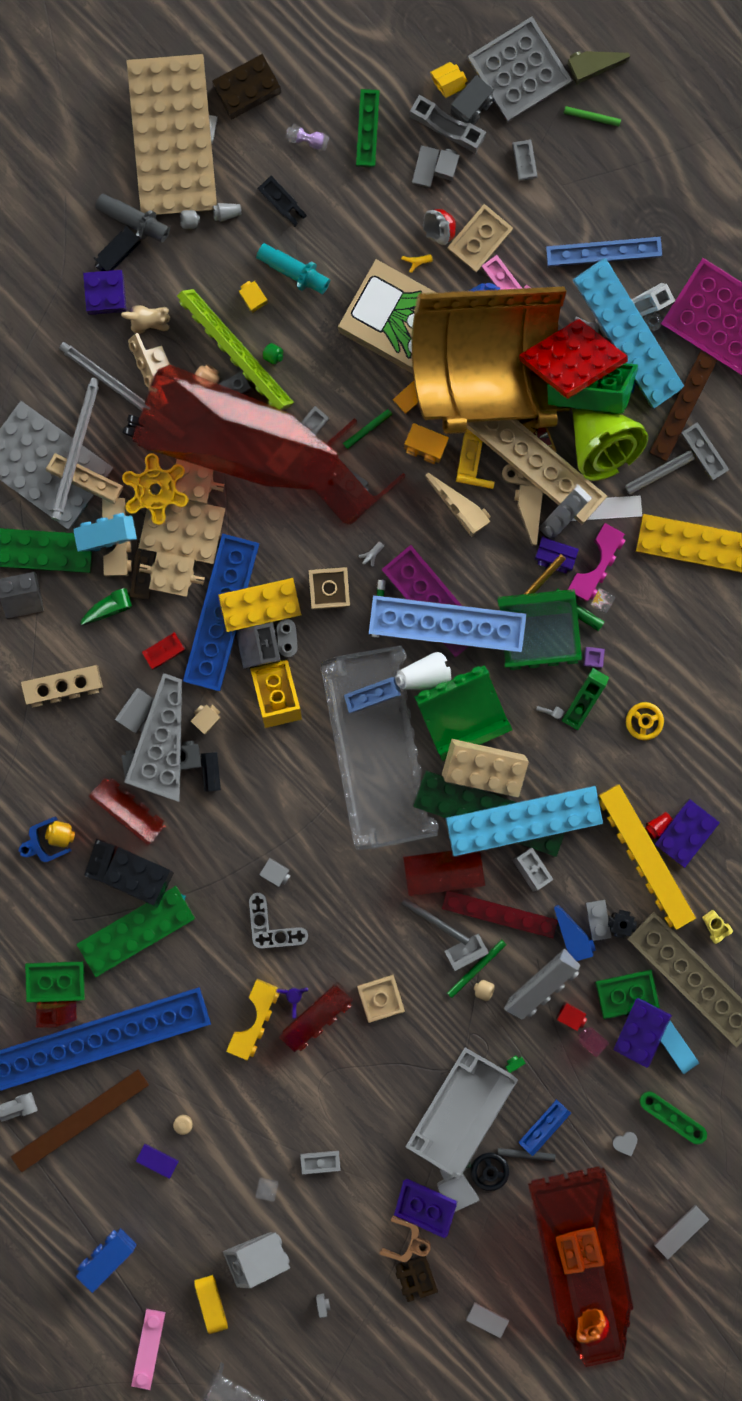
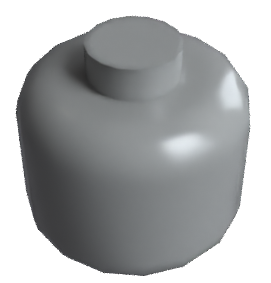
[180,210,200,230]

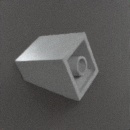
[223,1232,290,1288]

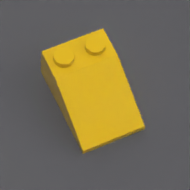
[250,660,302,728]

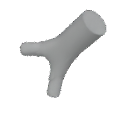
[359,542,384,566]

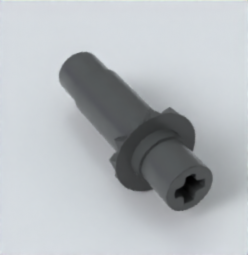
[95,193,170,243]

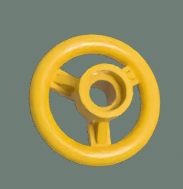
[626,702,664,740]

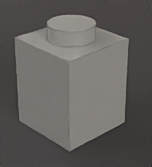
[434,149,459,181]
[259,858,291,887]

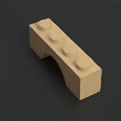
[102,498,132,577]

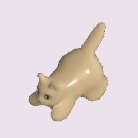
[121,305,170,334]

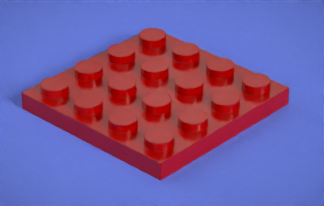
[519,319,628,399]

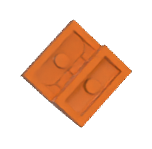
[556,1227,604,1274]

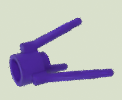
[276,988,308,1019]

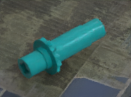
[256,243,330,294]

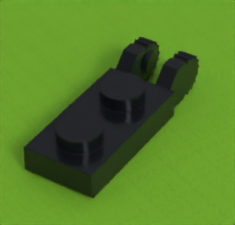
[257,175,307,227]

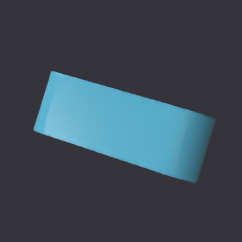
[661,1021,699,1074]

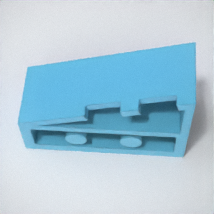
[73,513,137,551]

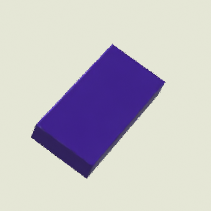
[135,1144,179,1179]

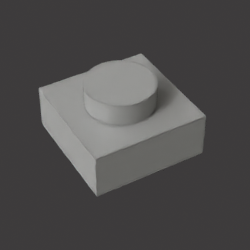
[316,1294,330,1318]

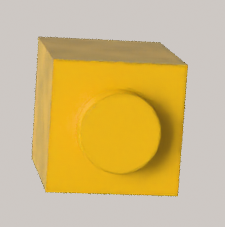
[239,281,268,313]

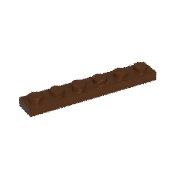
[649,351,717,462]

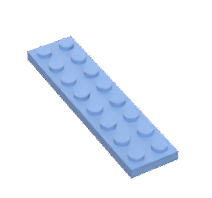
[369,595,526,652]

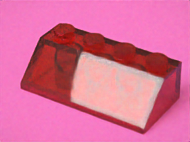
[88,778,166,845]
[403,850,485,896]
[279,982,353,1052]

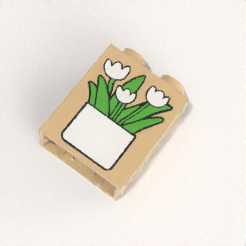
[338,259,436,374]

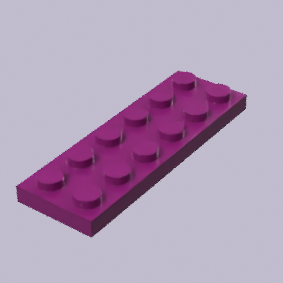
[381,545,469,657]

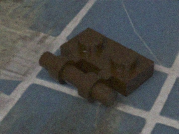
[395,1256,438,1302]

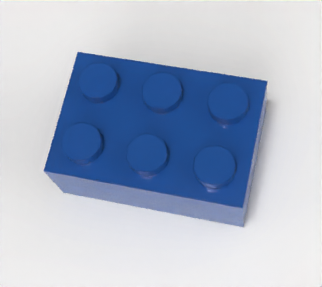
[76,1228,137,1293]

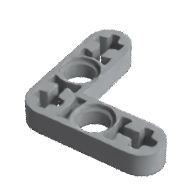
[249,892,308,948]

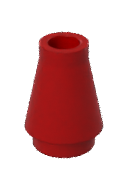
[644,812,673,839]

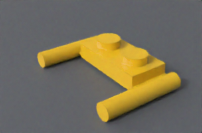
[456,429,495,489]

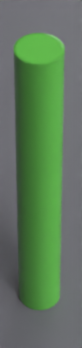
[564,106,621,127]

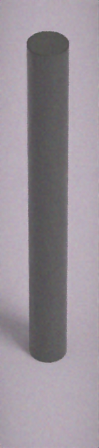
[401,898,470,945]

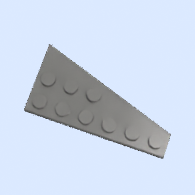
[124,673,182,802]

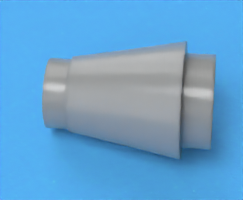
[213,203,241,222]

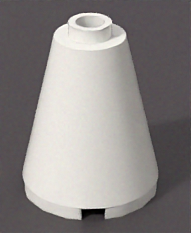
[395,652,451,690]

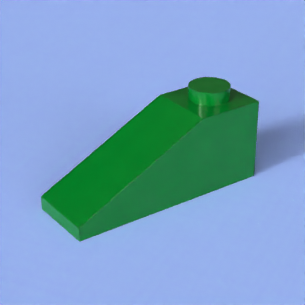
[562,668,609,730]

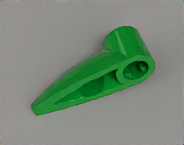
[81,588,132,625]

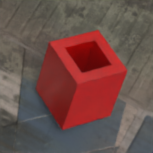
[556,1002,587,1031]

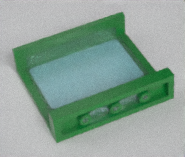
[498,589,582,670]

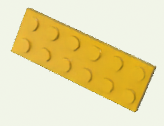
[635,514,742,573]

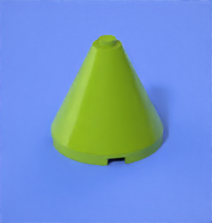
[572,408,649,481]

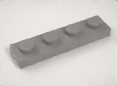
[539,485,592,540]

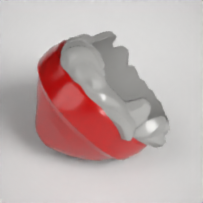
[423,209,456,245]

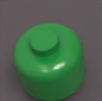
[262,343,284,365]

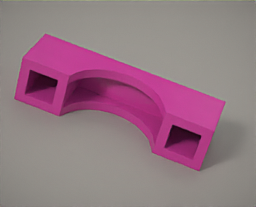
[567,523,625,602]

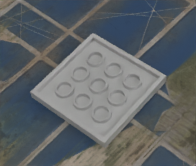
[467,17,572,122]

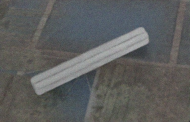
[625,451,695,494]

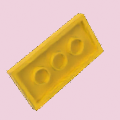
[218,578,301,632]

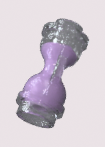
[286,124,330,152]

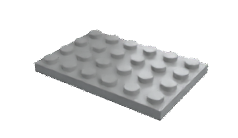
[0,401,114,530]

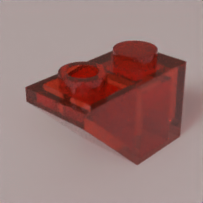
[36,1001,77,1028]

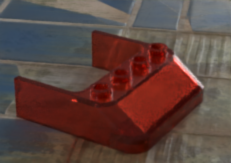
[301,418,406,524]

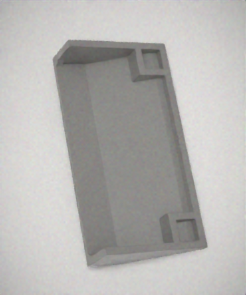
[405,1047,518,1180]

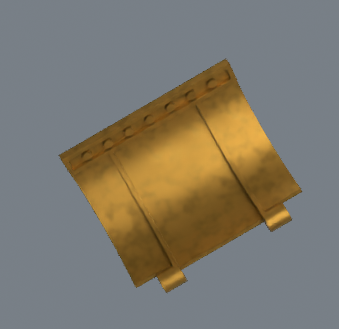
[412,286,570,434]

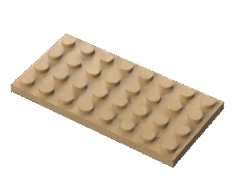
[127,54,217,215]

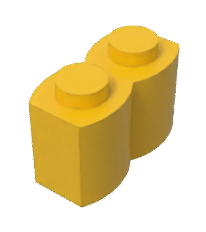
[430,62,467,98]

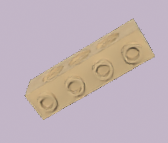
[21,665,103,708]

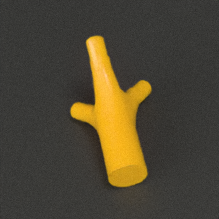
[401,254,433,273]

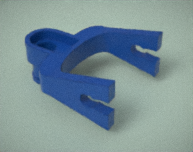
[19,816,72,862]

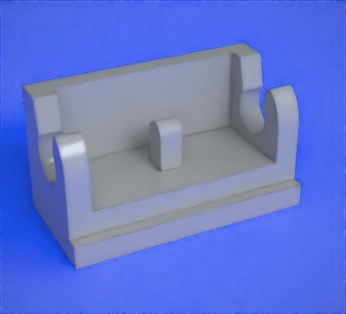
[512,848,553,892]
[445,933,489,971]

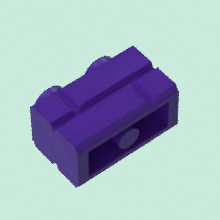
[534,537,579,574]

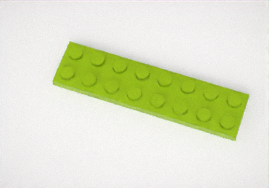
[177,289,294,411]

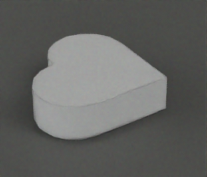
[612,1132,638,1156]

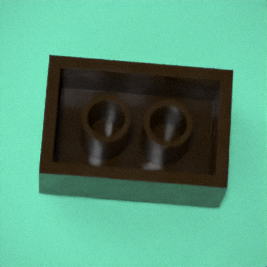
[212,53,281,120]

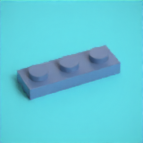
[344,677,401,713]

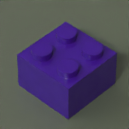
[83,270,127,315]

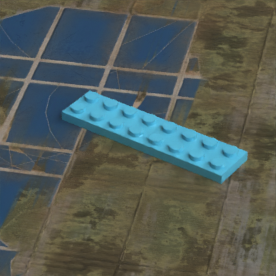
[573,258,684,408]
[446,786,603,856]

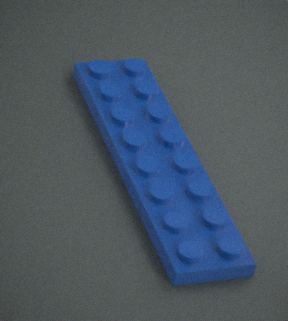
[183,533,260,691]

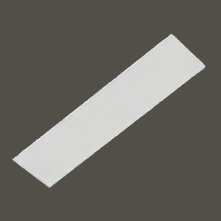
[571,496,642,521]

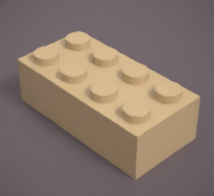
[442,739,529,797]

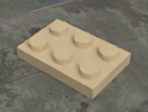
[447,204,513,273]

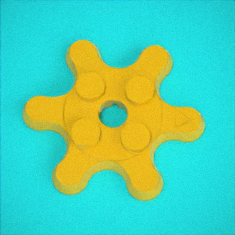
[122,453,188,525]

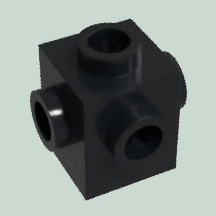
[608,910,637,939]

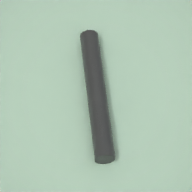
[497,1148,556,1162]

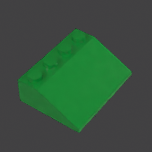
[547,363,638,414]

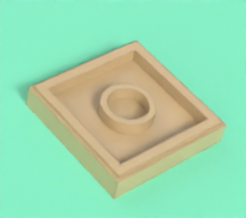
[357,974,405,1023]

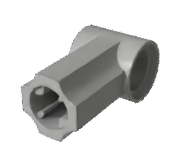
[0,1092,38,1122]

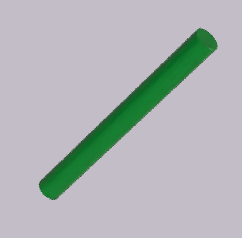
[447,939,507,998]

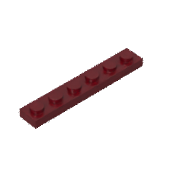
[442,890,558,938]

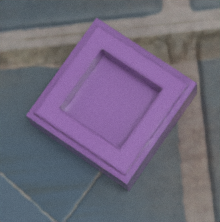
[583,647,605,668]

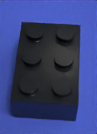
[102,847,174,908]

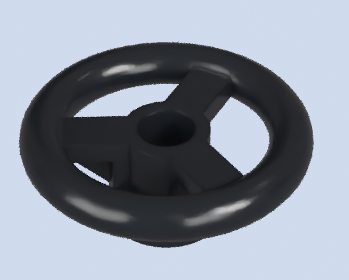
[471,1153,509,1191]

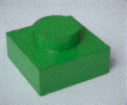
[505,1055,526,1073]

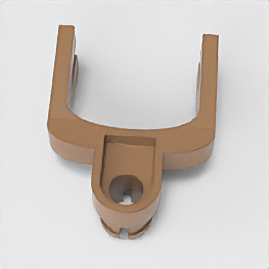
[380,1215,431,1262]

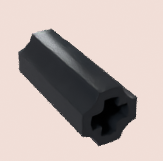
[201,752,221,792]

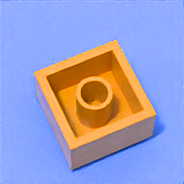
[404,423,449,464]

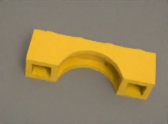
[226,979,280,1060]

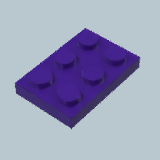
[654,799,720,868]
[613,998,672,1068]
[394,1179,458,1238]

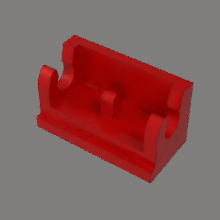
[142,632,186,670]

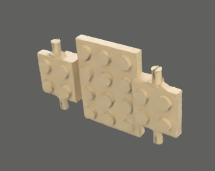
[139,458,226,597]

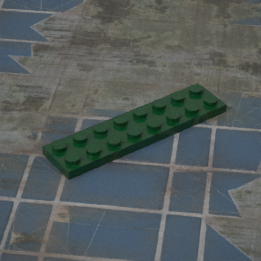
[412,770,565,857]

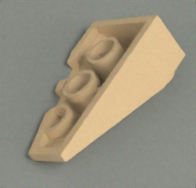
[425,473,491,537]

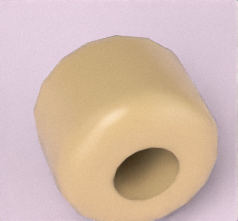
[474,980,495,1001]
[173,1115,193,1135]

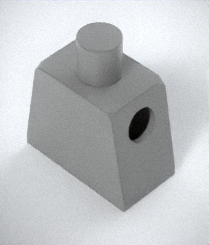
[437,1169,479,1212]

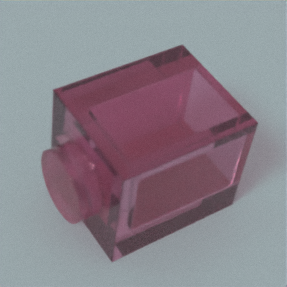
[578,1026,609,1058]

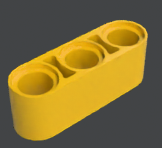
[194,1275,228,1334]

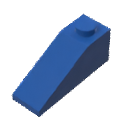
[554,905,596,961]

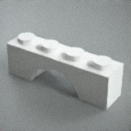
[595,283,675,338]

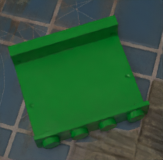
[414,665,513,761]

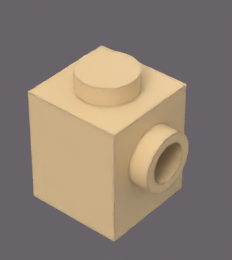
[191,704,221,735]

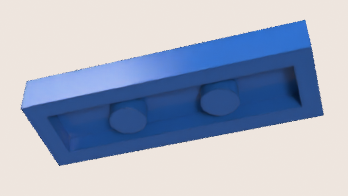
[518,1099,571,1156]

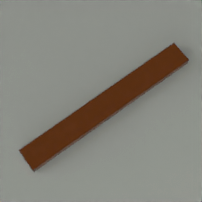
[11,1069,149,1173]

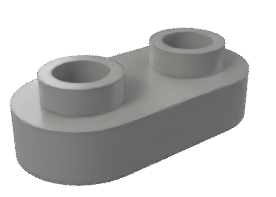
[277,619,298,657]

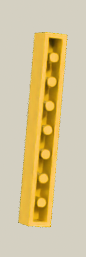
[598,784,696,930]

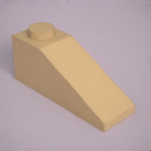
[514,485,543,546]

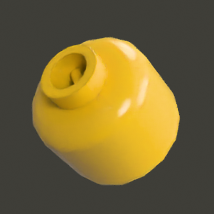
[45,821,75,848]

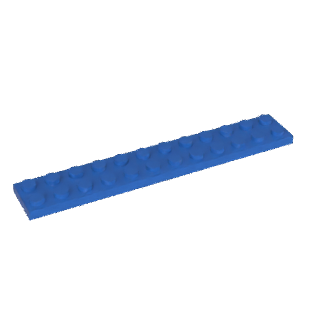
[0,987,211,1091]

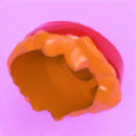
[576,1309,609,1346]

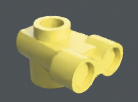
[702,910,733,944]

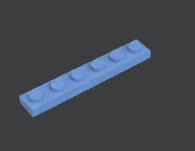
[546,237,662,267]

